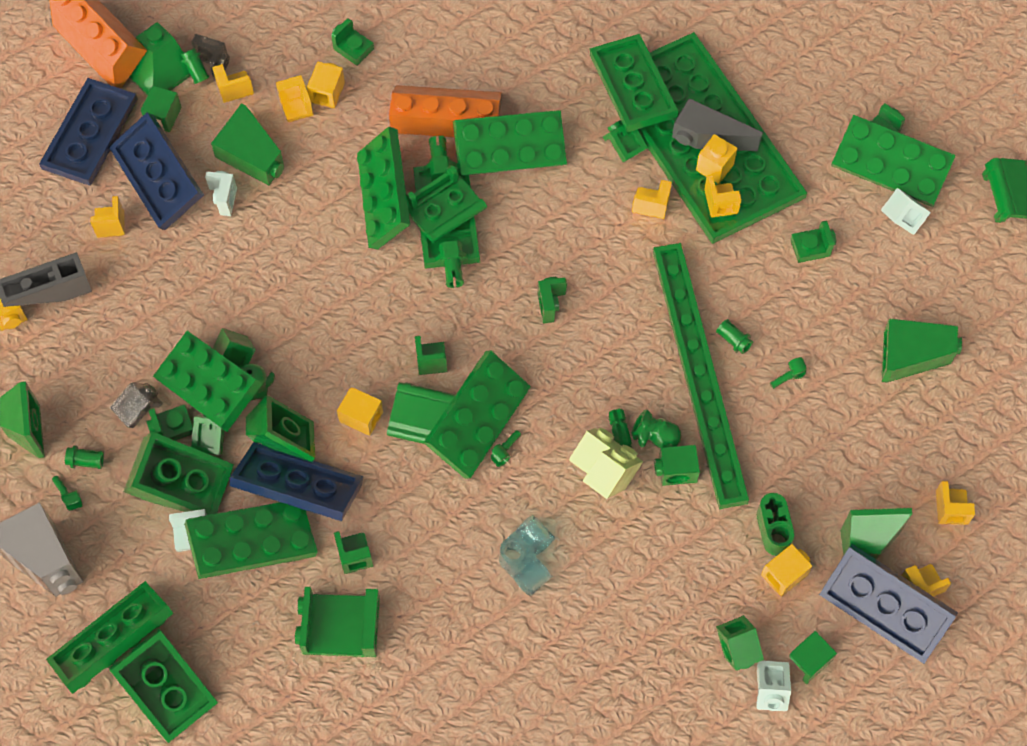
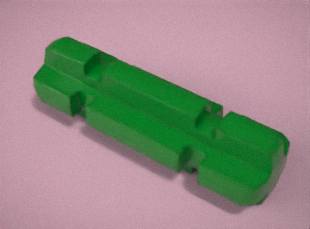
[608,408,633,449]

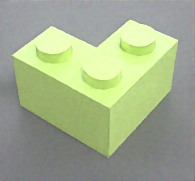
[569,428,643,499]

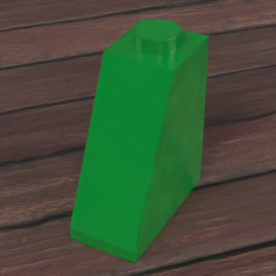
[211,103,284,186]
[881,319,962,383]

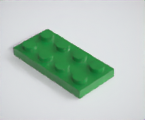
[590,34,678,132]
[453,110,567,176]
[831,115,956,207]
[357,127,410,250]
[153,330,262,432]
[423,350,531,479]
[184,502,318,579]
[46,581,173,694]

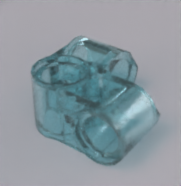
[499,515,555,596]

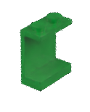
[295,587,380,657]

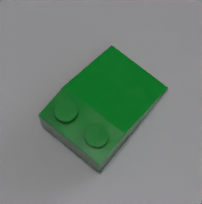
[123,432,234,515]
[108,627,218,743]

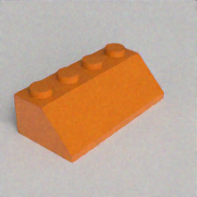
[49,0,147,89]
[389,85,502,138]

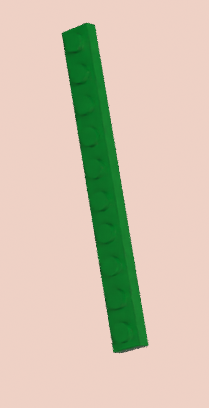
[653,243,749,509]

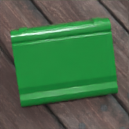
[982,158,1027,223]
[406,165,487,243]
[387,382,456,444]

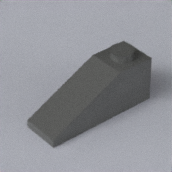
[672,98,763,151]
[0,252,92,307]

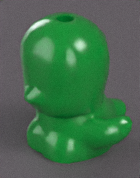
[240,363,275,400]
[631,409,682,448]

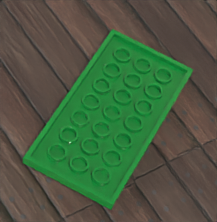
[638,32,807,244]

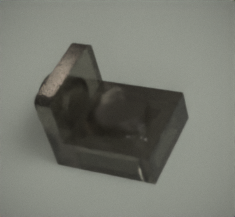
[191,34,230,77]
[110,382,163,428]

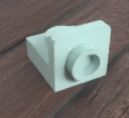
[205,171,237,216]
[756,661,791,711]

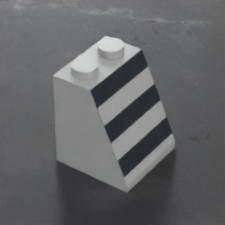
[0,502,83,597]

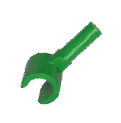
[770,357,806,389]
[491,430,521,467]
[52,476,83,511]

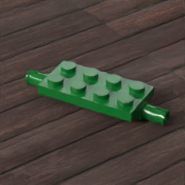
[413,136,480,288]

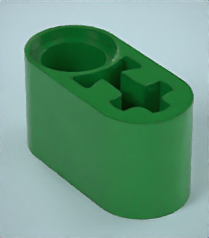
[756,493,794,556]

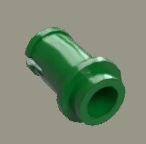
[180,48,210,84]
[716,319,753,354]
[65,445,104,470]

